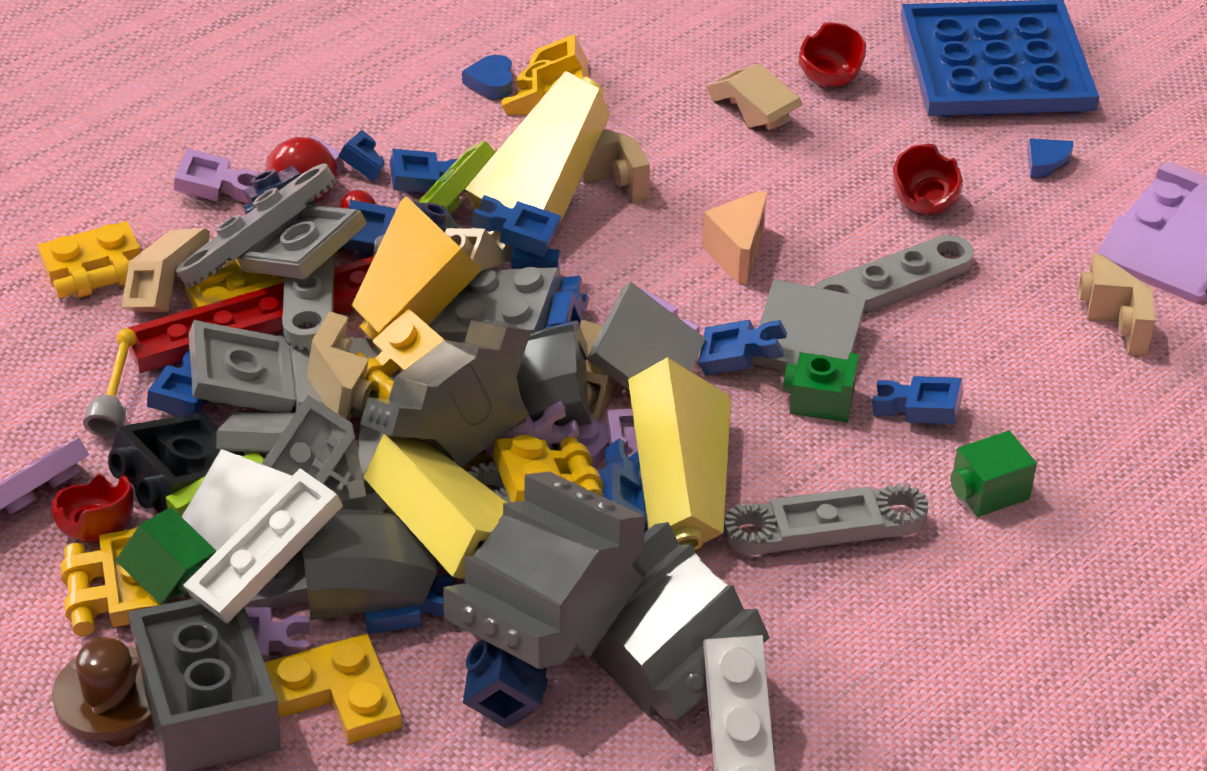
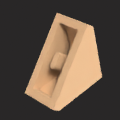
[702,191,767,285]

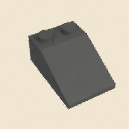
[128,599,281,771]

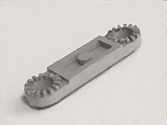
[175,164,336,287]
[814,235,974,314]
[282,253,335,350]
[724,483,929,555]

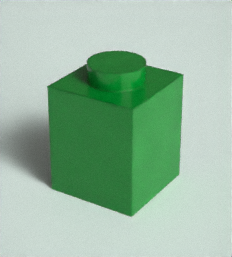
[950,430,1037,517]
[115,507,217,605]

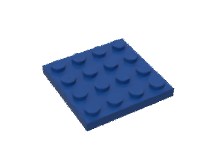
[900,0,1099,117]

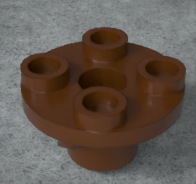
[52,638,152,747]

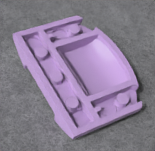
[1097,162,1207,304]

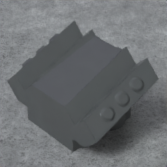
[361,319,531,467]
[443,471,645,669]
[592,522,770,719]

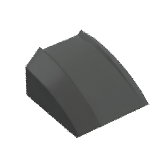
[517,320,592,426]
[302,509,438,620]

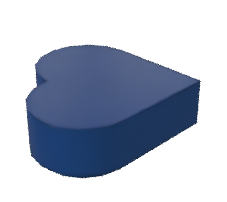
[462,54,513,100]

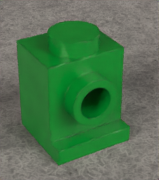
[783,352,859,423]

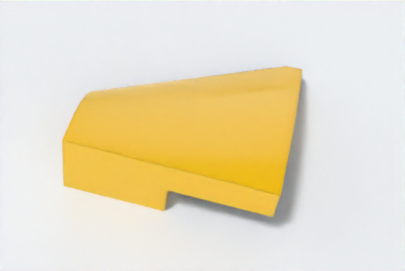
[502,34,589,115]

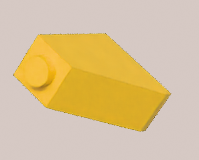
[352,196,482,340]

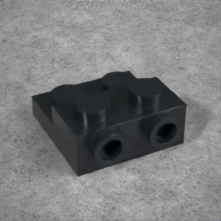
[108,412,246,513]

